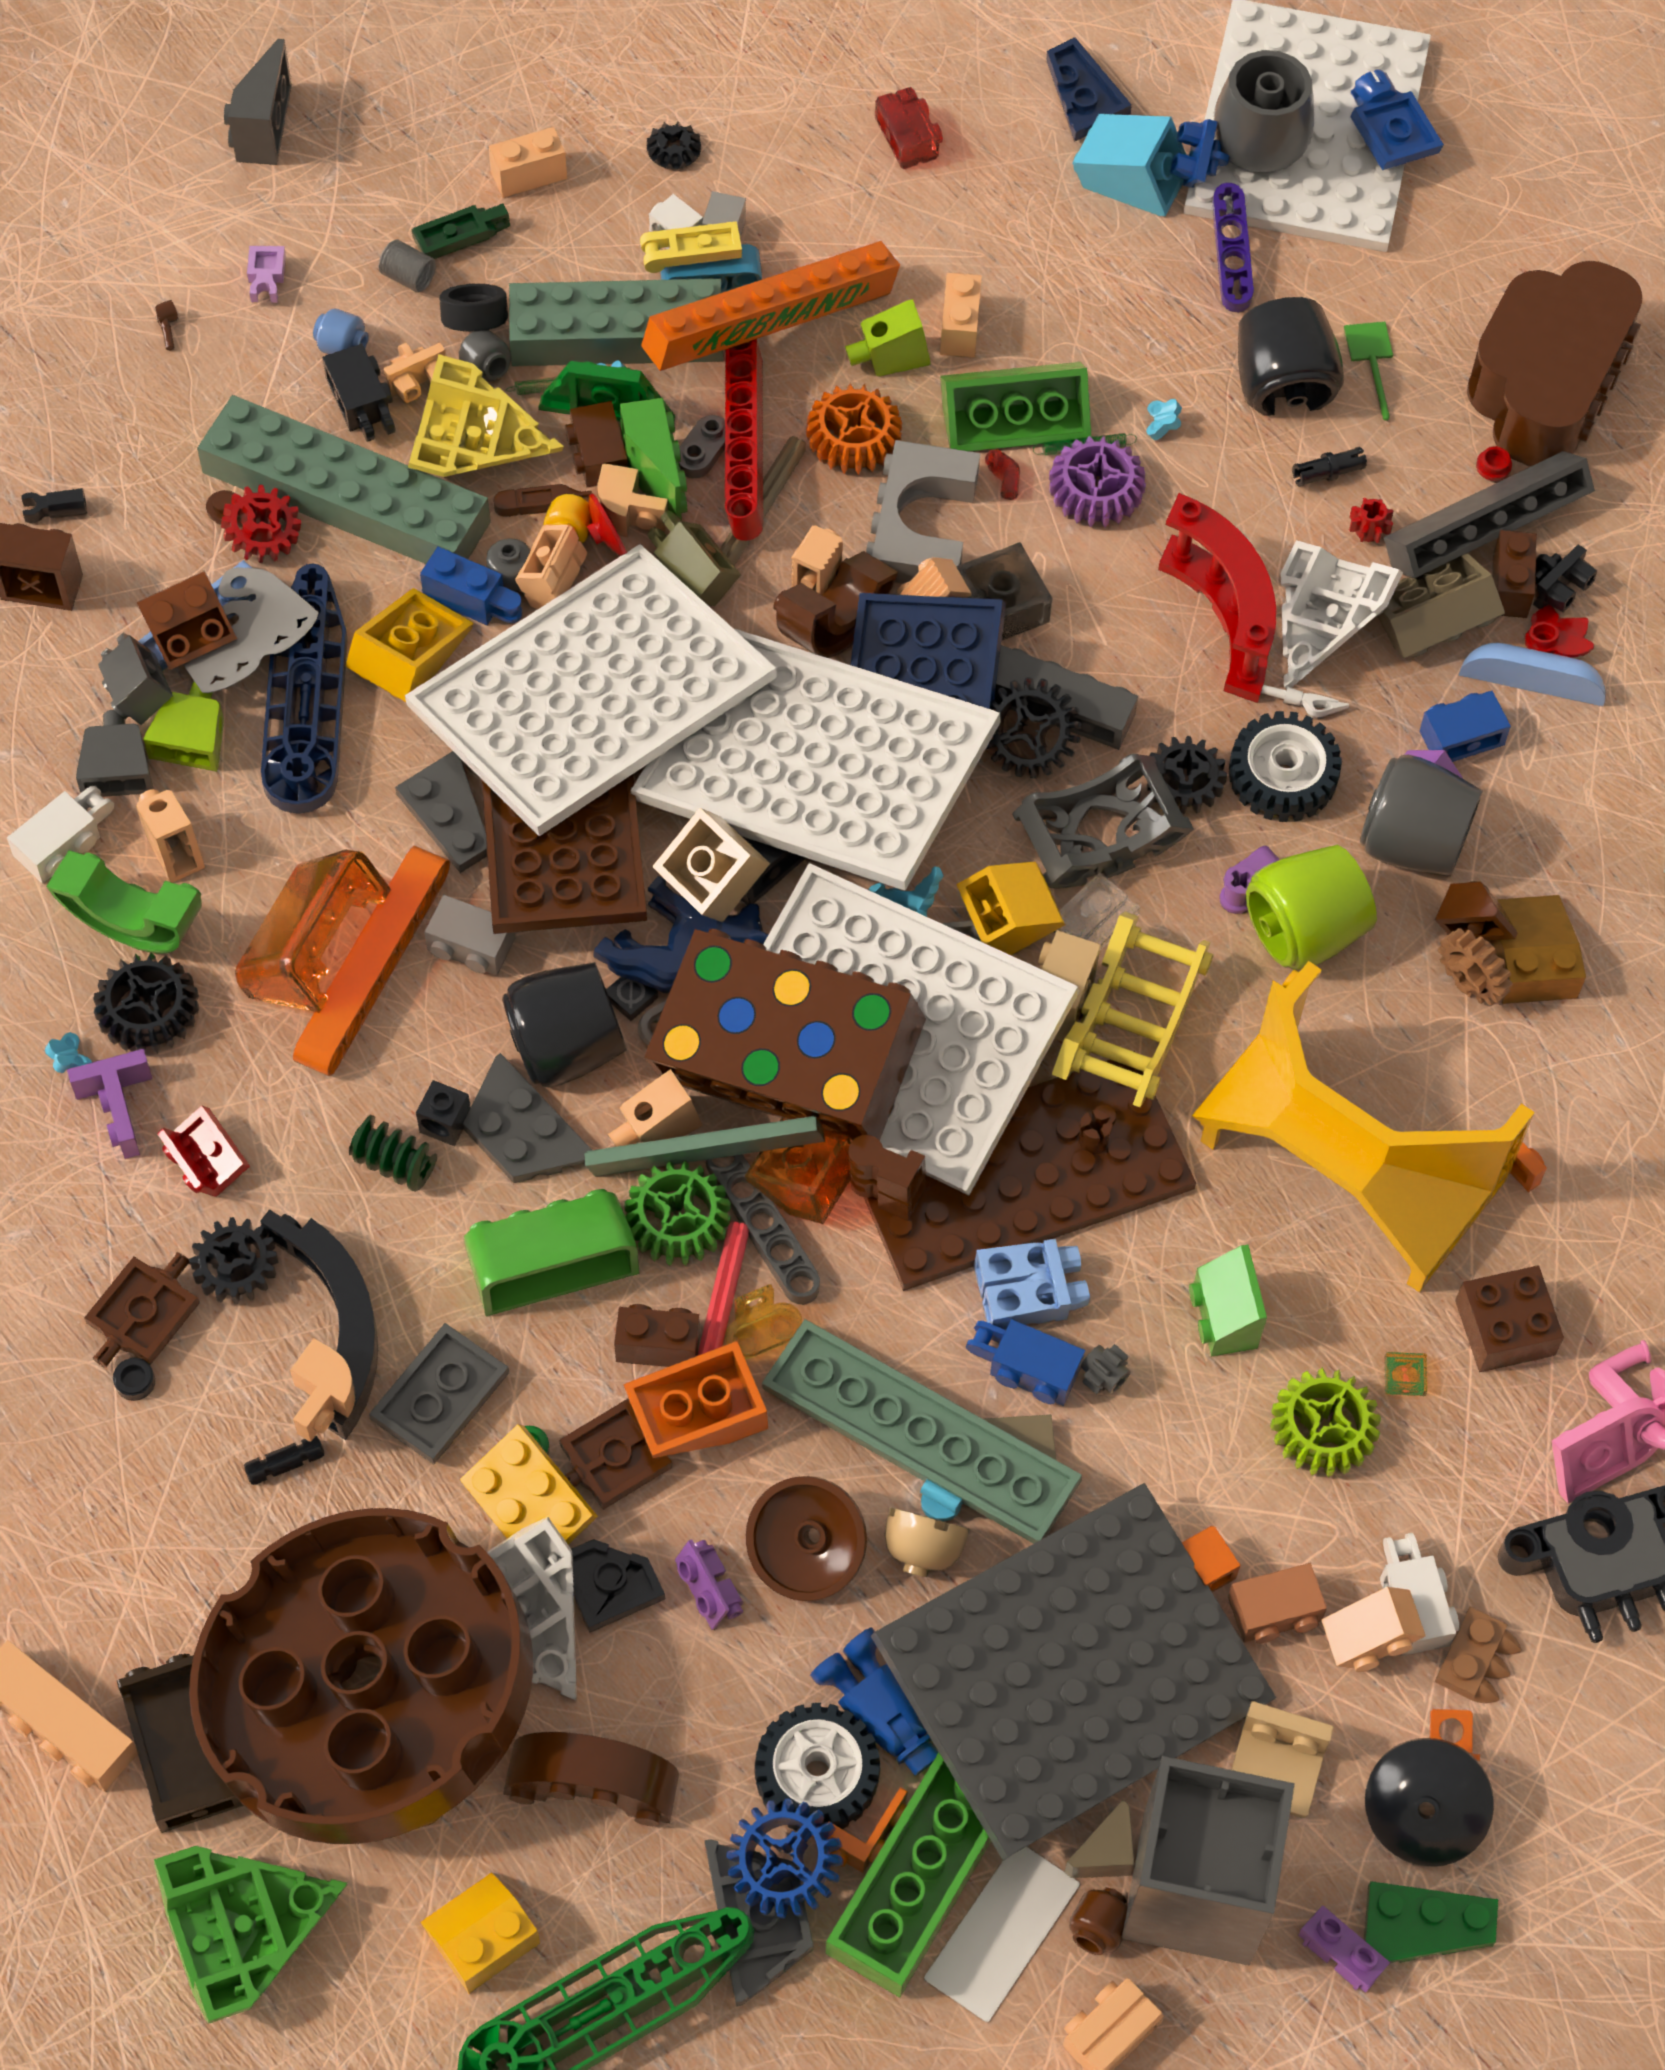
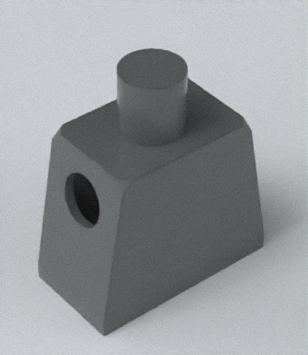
[76,710,153,797]

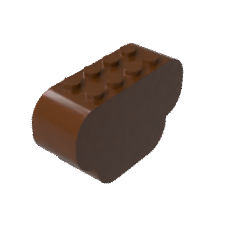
[1467,261,1643,467]

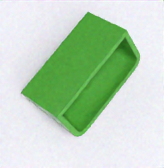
[464,1189,639,1316]

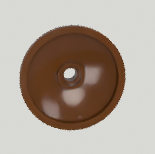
[746,1476,867,1601]

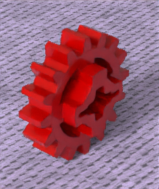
[221,485,301,563]

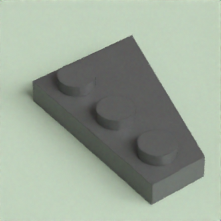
[395,751,487,873]

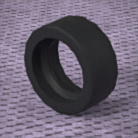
[439,283,508,332]

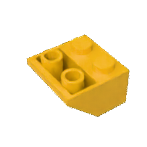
[956,861,1066,955]

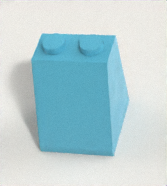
[1073,114,1186,216]

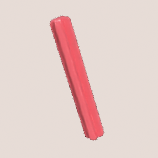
[697,1221,749,1356]

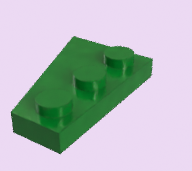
[1364,1881,1499,1963]

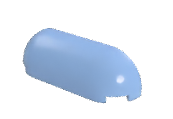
[1459,643,1606,706]

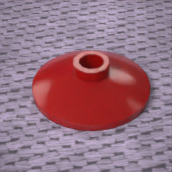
[586,493,627,556]

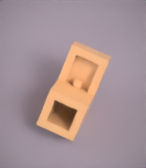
[597,463,668,537]
[290,1338,355,1442]

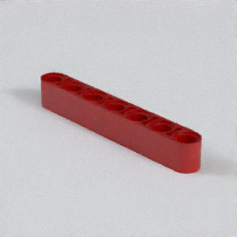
[725,339,763,541]

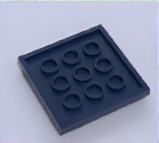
[850,593,1006,748]

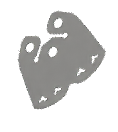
[183,567,319,693]

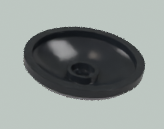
[1365,1738,1494,1867]

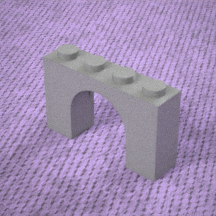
[866,440,981,584]

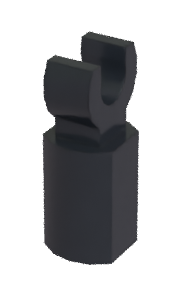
[21,488,87,523]

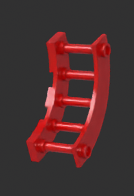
[1158,493,1276,703]

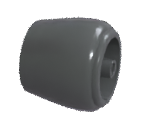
[1214,50,1314,173]
[1360,755,1483,877]

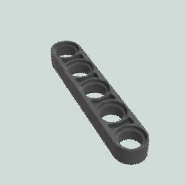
[706,1154,820,1305]

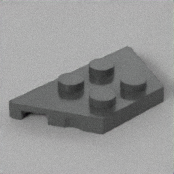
[463,1053,592,1183]
[704,1839,813,2006]

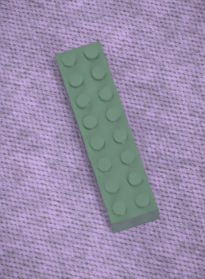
[197,395,491,564]

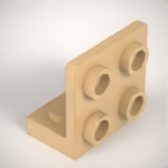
[1231,1701,1334,1818]

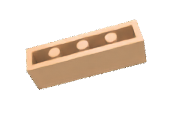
[0,1640,138,1792]

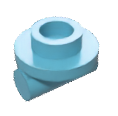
[920,1480,963,1522]

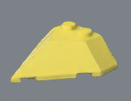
[408,354,564,477]

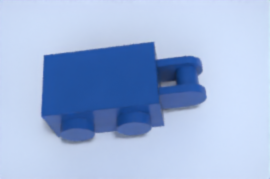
[420,546,522,625]
[965,1319,1085,1406]

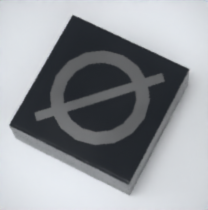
[606,977,658,1021]

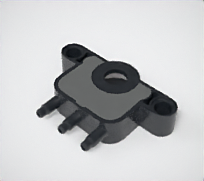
[1497,1485,1665,1643]

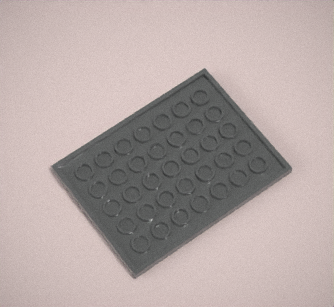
[871,1483,1277,1860]

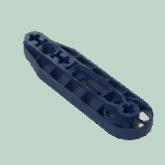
[261,563,348,814]

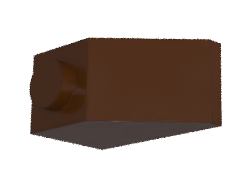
[1435,881,1518,941]

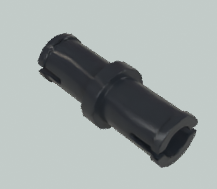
[1292,446,1367,487]

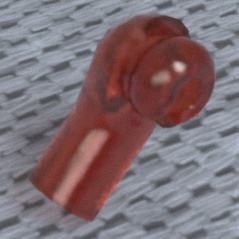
[985,449,1020,500]

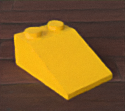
[345,588,474,702]

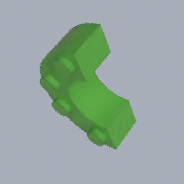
[46,850,202,953]

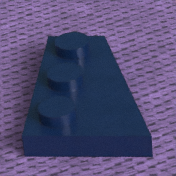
[1046,37,1132,142]

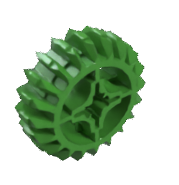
[624,1161,731,1266]

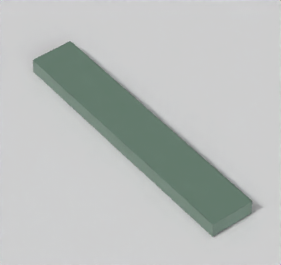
[584,1116,825,1177]

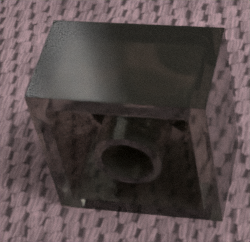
[956,542,1053,640]

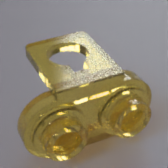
[726,1284,802,1359]

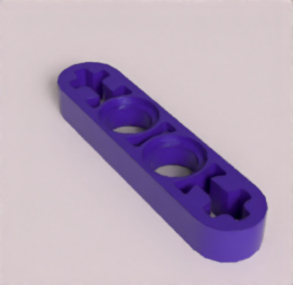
[1212,183,1254,312]

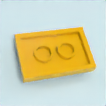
[460,1424,598,1545]

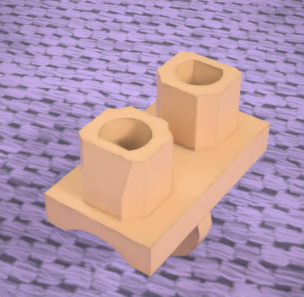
[383,343,446,403]

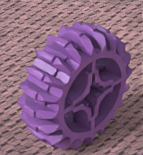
[1049,435,1146,528]

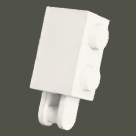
[7,786,114,884]
[1380,1533,1459,1656]

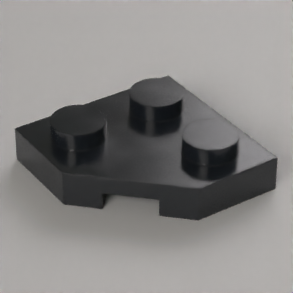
[571,1539,665,1633]

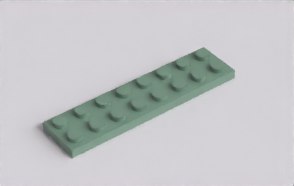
[762,1319,1082,1544]

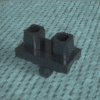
[1533,544,1597,613]

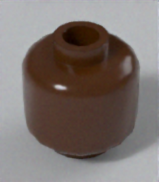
[1069,1887,1128,1955]

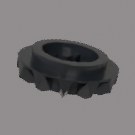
[647,121,701,169]

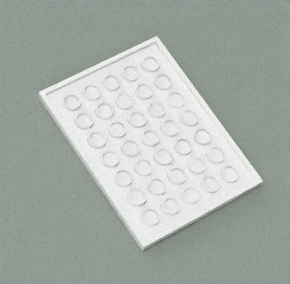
[1183,0,1431,252]
[405,544,777,836]
[631,628,1001,891]
[763,863,1080,1195]

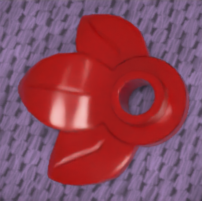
[1525,605,1594,658]

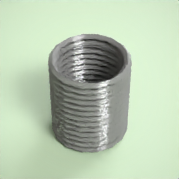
[378,239,436,293]

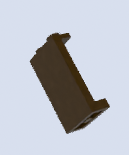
[117,1654,244,1833]

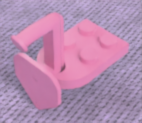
[1552,1340,1665,1504]

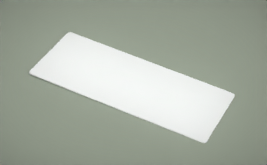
[924,1847,1080,2022]

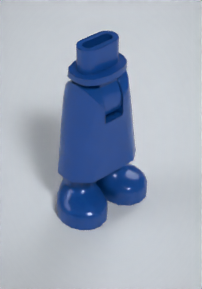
[810,1627,939,1776]

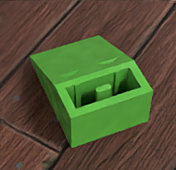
[620,398,688,521]

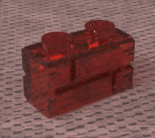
[875,87,943,169]

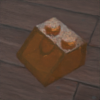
[745,1118,851,1224]

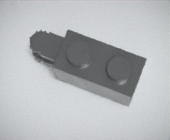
[98,632,173,725]

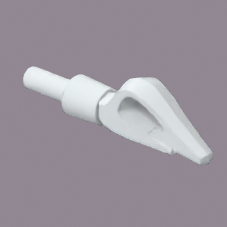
[1261,685,1349,719]

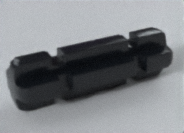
[244,1435,324,1485]

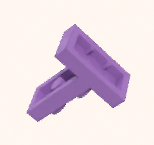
[67,1049,152,1159]

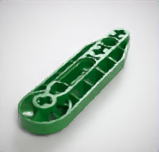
[457,1907,754,2070]

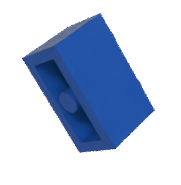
[1419,691,1511,762]

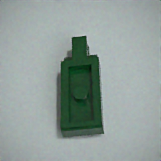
[411,203,510,259]

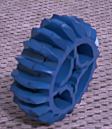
[726,1799,844,1918]

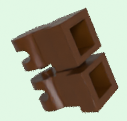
[849,1135,926,1221]

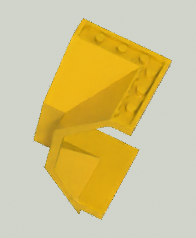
[1192,961,1535,1293]

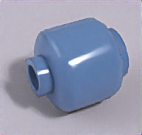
[313,309,369,355]

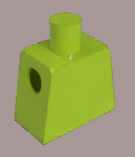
[845,299,931,376]
[143,681,224,772]

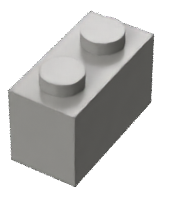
[424,895,516,975]

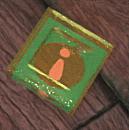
[1384,1352,1427,1396]

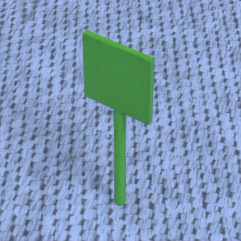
[1344,321,1393,421]

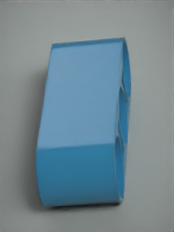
[660,244,762,293]

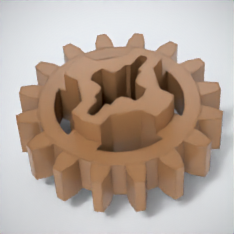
[1438,928,1513,1006]

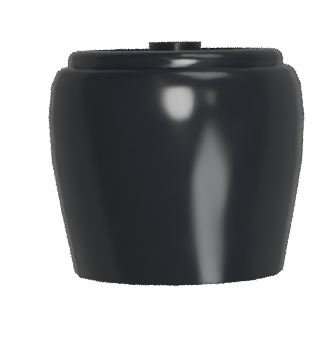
[1238,297,1344,416]
[502,962,627,1087]

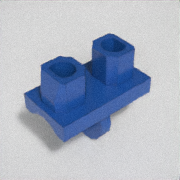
[1170,119,1229,188]

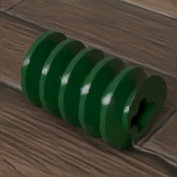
[349,1114,437,1192]

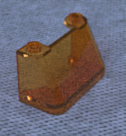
[235,849,391,1013]

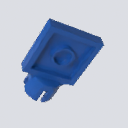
[1350,69,1444,170]

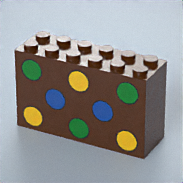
[644,929,926,1140]

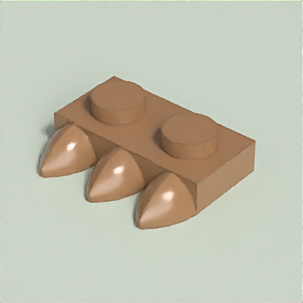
[1434,1606,1522,1703]

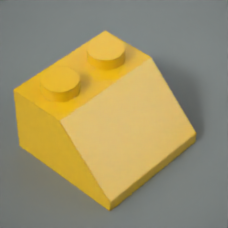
[420,1872,540,1994]

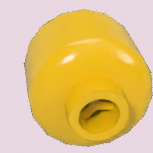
[543,494,593,544]

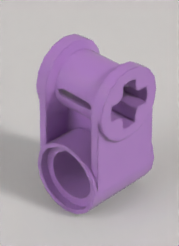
[1219,846,1280,914]

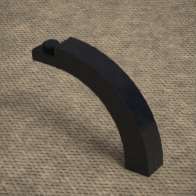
[260,1209,378,1440]

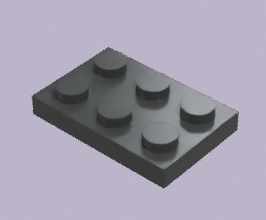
[369,1323,509,1465]

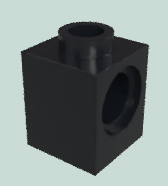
[416,1080,471,1147]

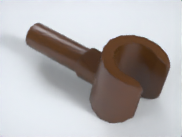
[155,300,179,351]

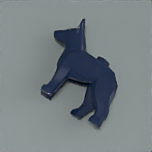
[593,876,769,993]

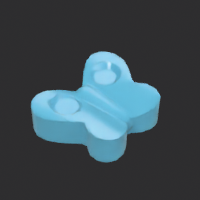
[1146,399,1182,440]
[44,1032,92,1073]

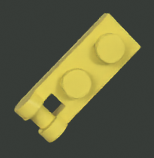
[640,221,742,273]

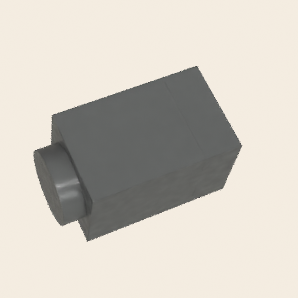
[1122,1756,1295,1966]

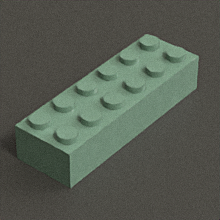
[509,279,723,366]

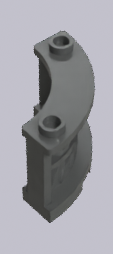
[1012,754,1194,888]

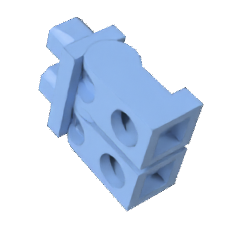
[974,1239,1090,1330]

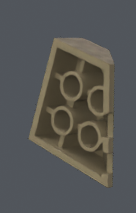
[1378,553,1505,658]

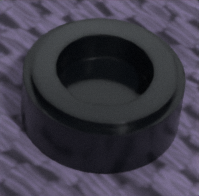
[113,1358,155,1401]

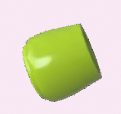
[1246,845,1377,970]

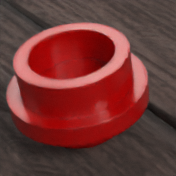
[1476,446,1512,481]

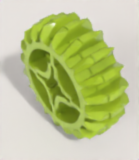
[1270,1367,1381,1478]

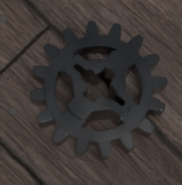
[1146,736,1227,814]
[189,1217,279,1304]

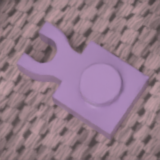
[247,246,286,303]

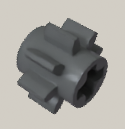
[1081,1344,1131,1395]

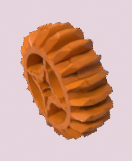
[806,383,903,475]

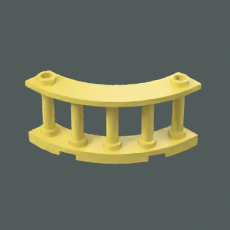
[1052,911,1214,1107]

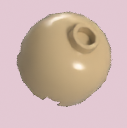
[884,1507,970,1577]

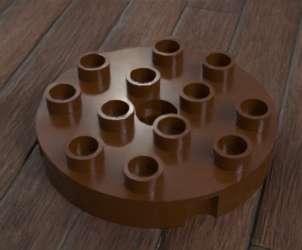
[189,1508,533,1844]

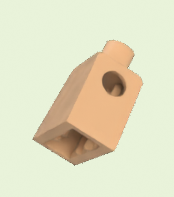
[136,789,205,883]
[608,1069,703,1147]

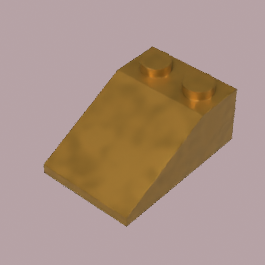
[1491,895,1586,1004]

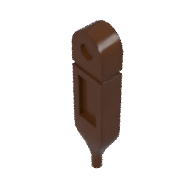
[493,484,592,517]

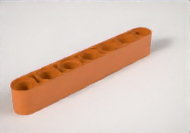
[293,846,450,1076]

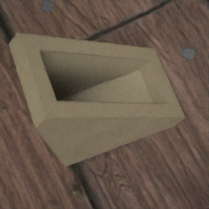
[1064,1800,1134,1878]

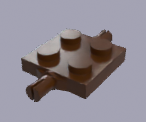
[84,1252,199,1368]
[559,1399,672,1510]

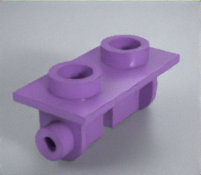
[675,1539,743,1630]
[1298,1905,1390,1993]

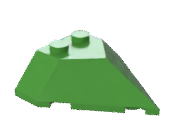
[154,1846,347,2024]

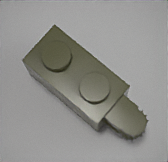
[647,510,741,606]

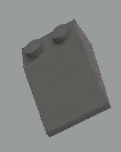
[224,39,292,165]

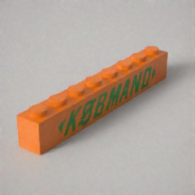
[641,241,900,371]

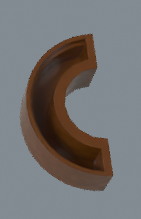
[773,551,898,658]
[503,1732,679,1826]

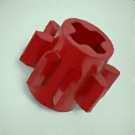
[1349,497,1394,543]

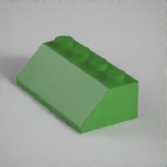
[940,362,1091,451]

